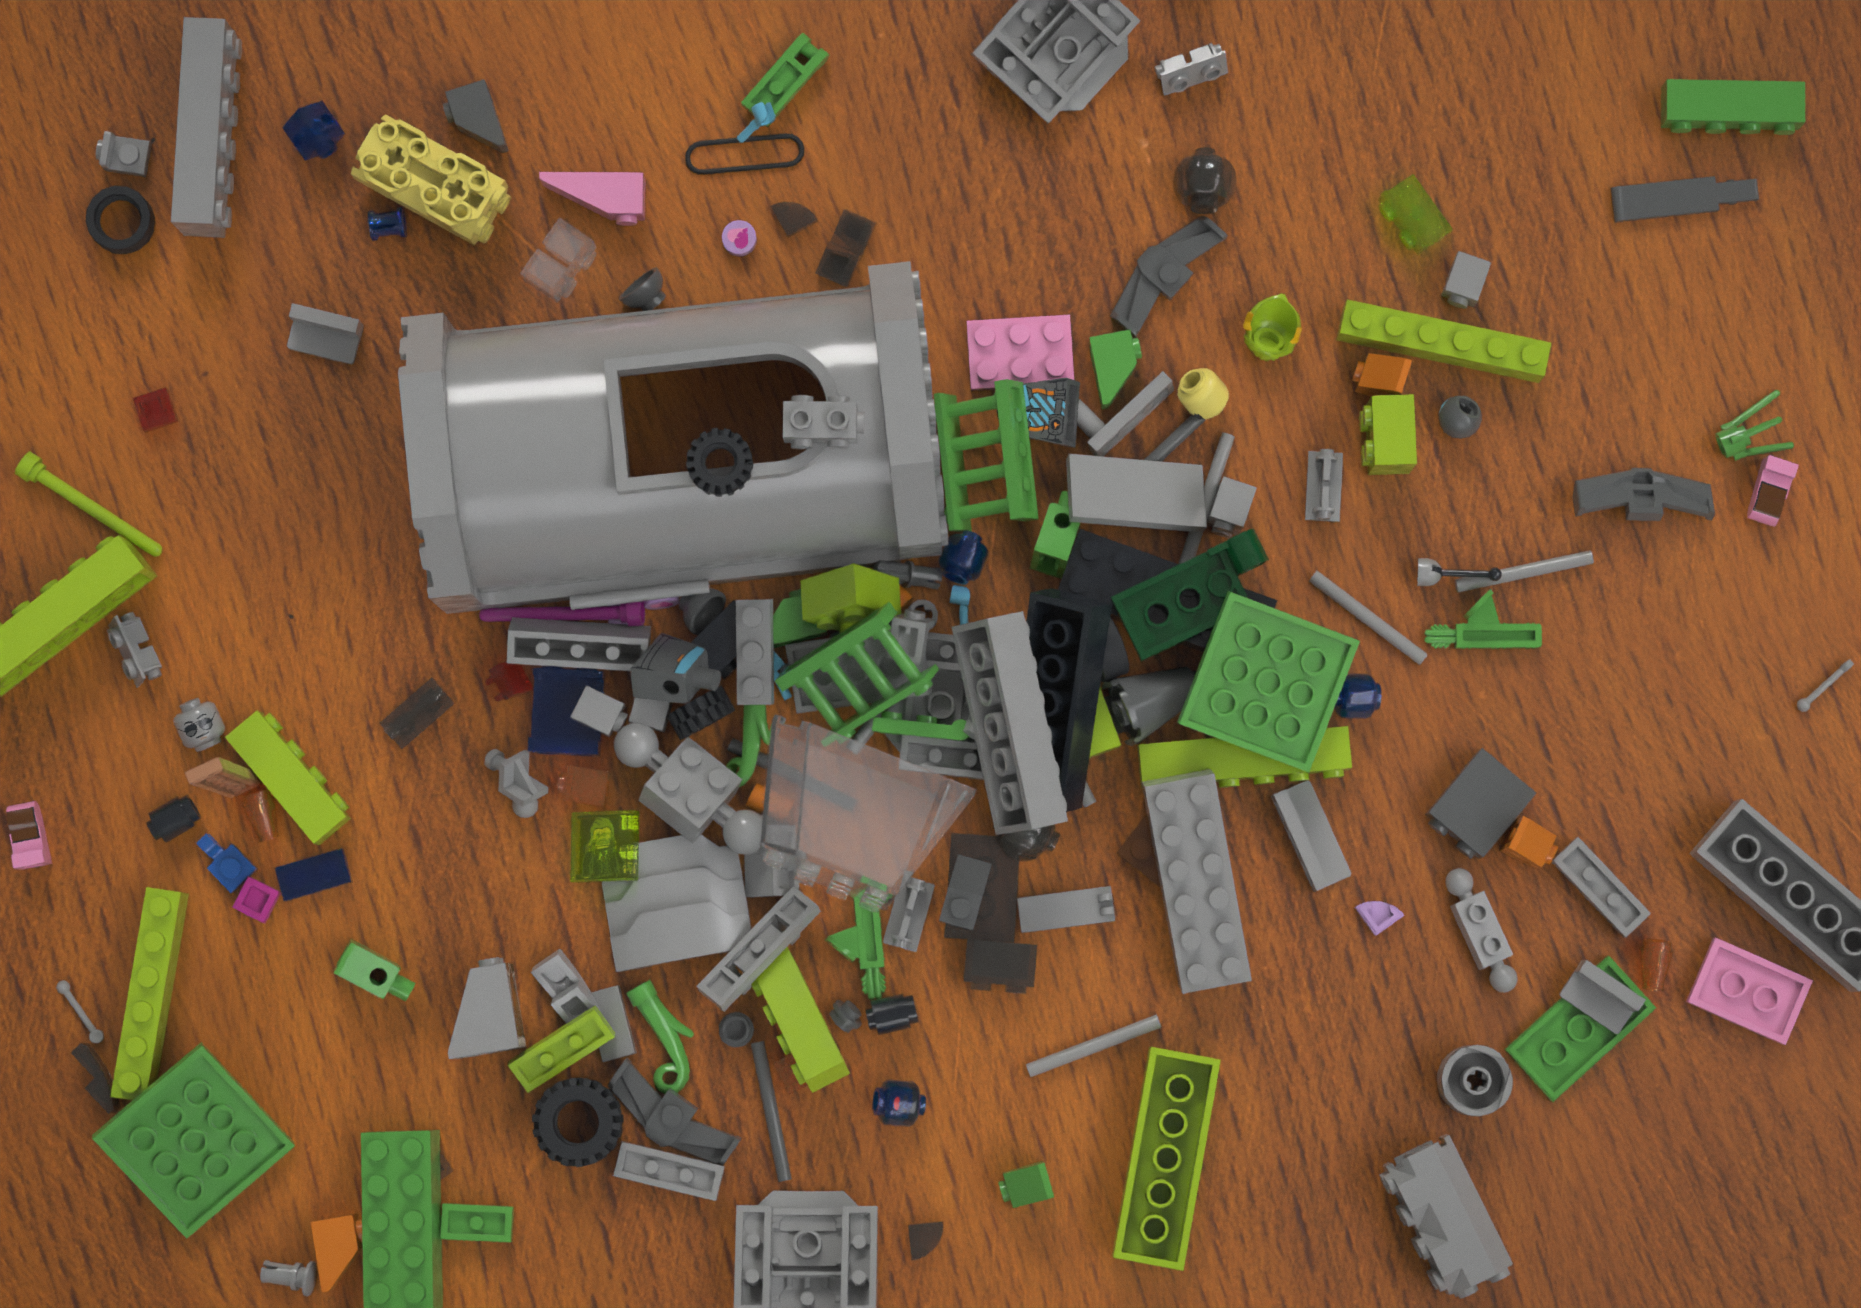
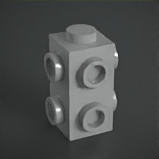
[783,395,864,449]

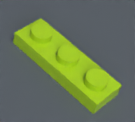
[508,1005,615,1093]

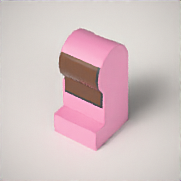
[1747,455,1799,527]
[6,801,52,870]

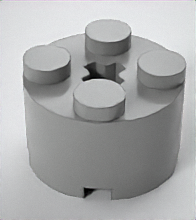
[1437,1045,1513,1116]

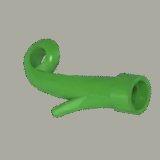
[726,705,772,787]
[626,980,694,1094]

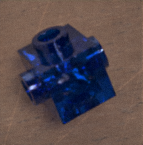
[282,100,345,161]

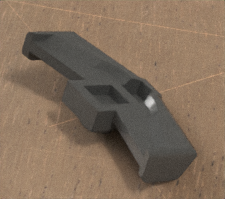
[1110,216,1228,338]
[1573,468,1715,521]
[607,1058,742,1166]

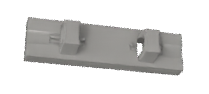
[697,886,821,1012]

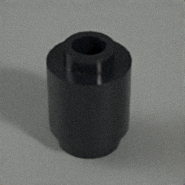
[146,795,201,843]
[865,994,919,1035]

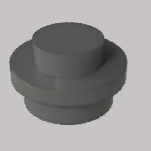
[829,1000,862,1033]
[719,1012,754,1047]

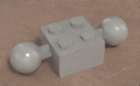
[614,723,768,855]

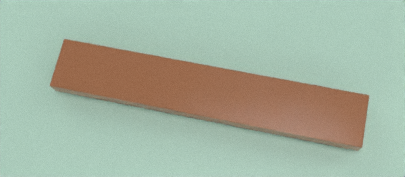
[185,757,261,798]

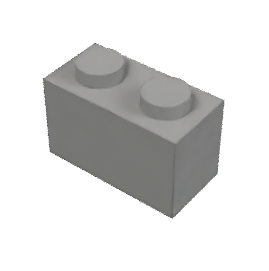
[1207,476,1257,538]

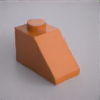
[1352,353,1412,397]
[1499,816,1558,869]
[310,1213,363,1292]

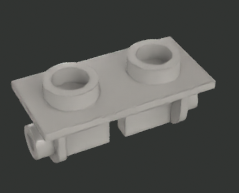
[1154,43,1228,96]
[1305,449,1343,522]
[107,612,162,688]
[883,875,935,952]

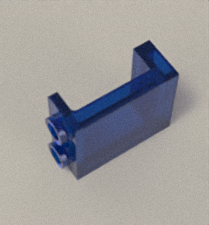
[528,666,606,757]

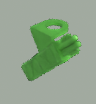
[1424,589,1542,649]
[825,882,886,1000]

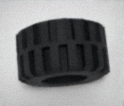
[532,1078,624,1167]

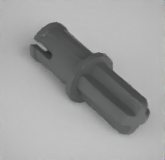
[873,560,942,590]

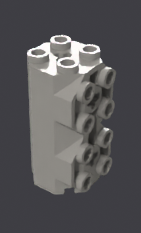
[1379,1134,1513,1299]

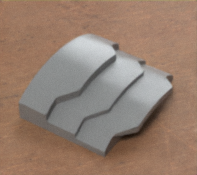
[971,0,1141,123]
[885,632,984,780]
[601,835,752,972]
[734,1190,878,1308]

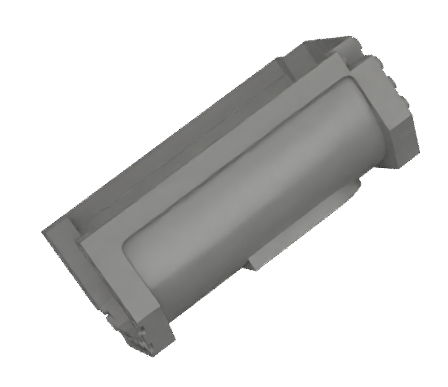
[398,261,948,614]

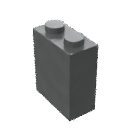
[1425,748,1536,859]

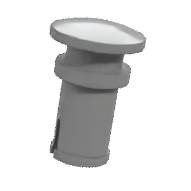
[260,1260,317,1296]

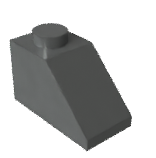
[442,79,509,153]
[939,854,992,932]

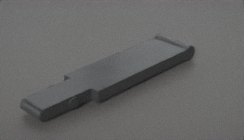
[1610,176,1759,223]

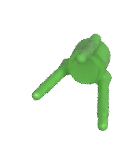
[1715,390,1794,461]

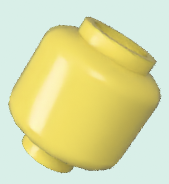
[1177,368,1229,420]

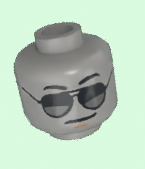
[173,698,225,752]

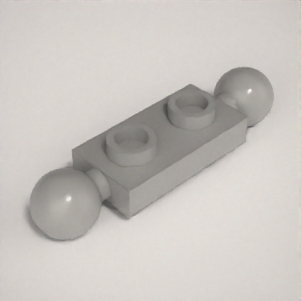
[1445,868,1518,993]

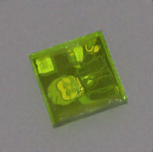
[570,810,639,883]

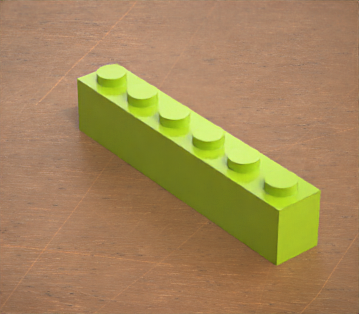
[1336,299,1551,383]
[1137,726,1352,789]
[111,887,189,1100]

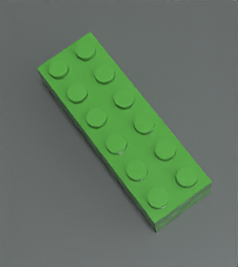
[361,1130,443,1308]

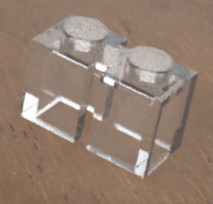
[520,217,597,303]

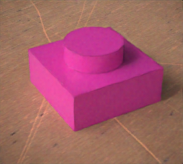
[232,876,282,924]

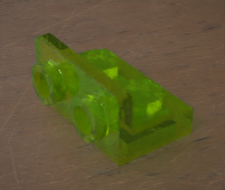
[1378,174,1453,255]

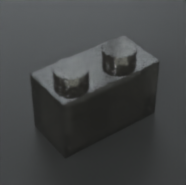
[964,939,1037,994]

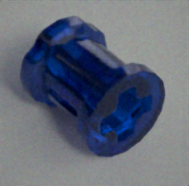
[368,206,407,241]

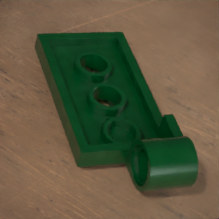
[1110,528,1269,661]

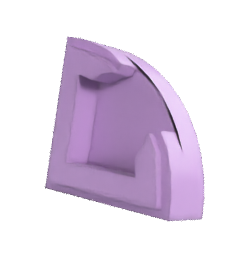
[1354,901,1404,936]

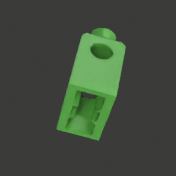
[1029,491,1081,579]
[334,939,416,1002]

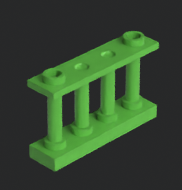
[934,379,1039,533]
[775,602,939,747]

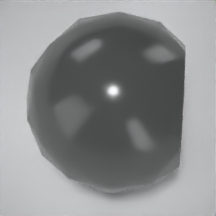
[1438,396,1482,439]

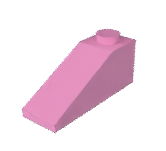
[539,172,646,226]

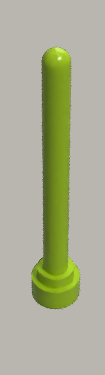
[15,451,162,557]

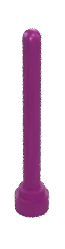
[479,601,645,626]

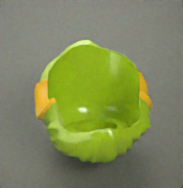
[1243,293,1302,361]

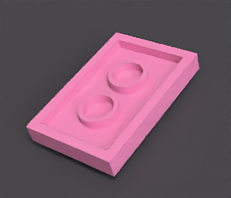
[967,315,1074,391]
[1686,937,1813,1045]

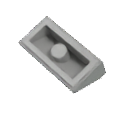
[592,985,637,1062]

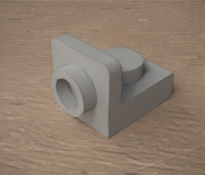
[96,131,152,177]
[886,609,935,665]

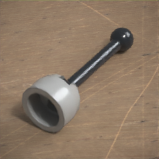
[1417,558,1502,586]

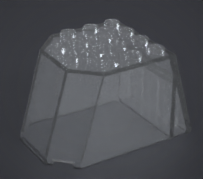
[757,715,977,913]

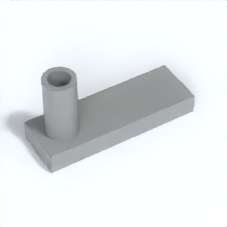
[1077,371,1174,457]

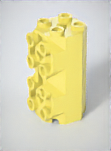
[351,114,511,245]

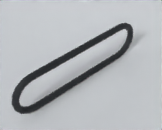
[685,133,804,175]

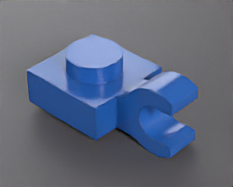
[196,833,258,893]

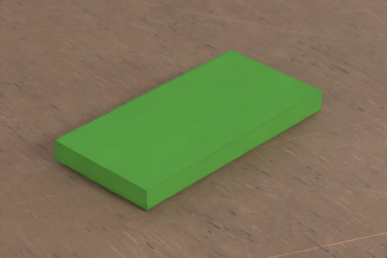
[1504,955,1656,1102]

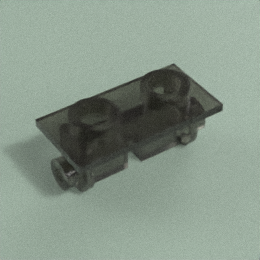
[380,678,455,749]

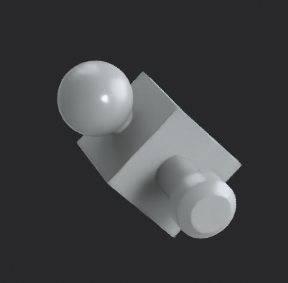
[485,749,548,818]

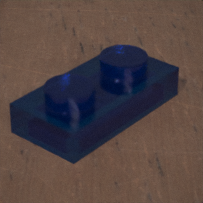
[275,848,353,902]

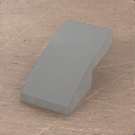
[531,949,600,1024]

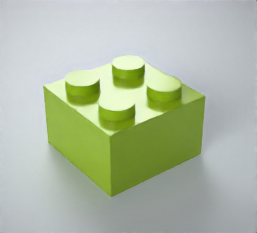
[1359,394,1417,475]
[800,563,901,633]

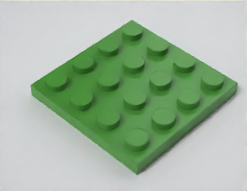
[1177,591,1360,772]
[92,1042,295,1239]

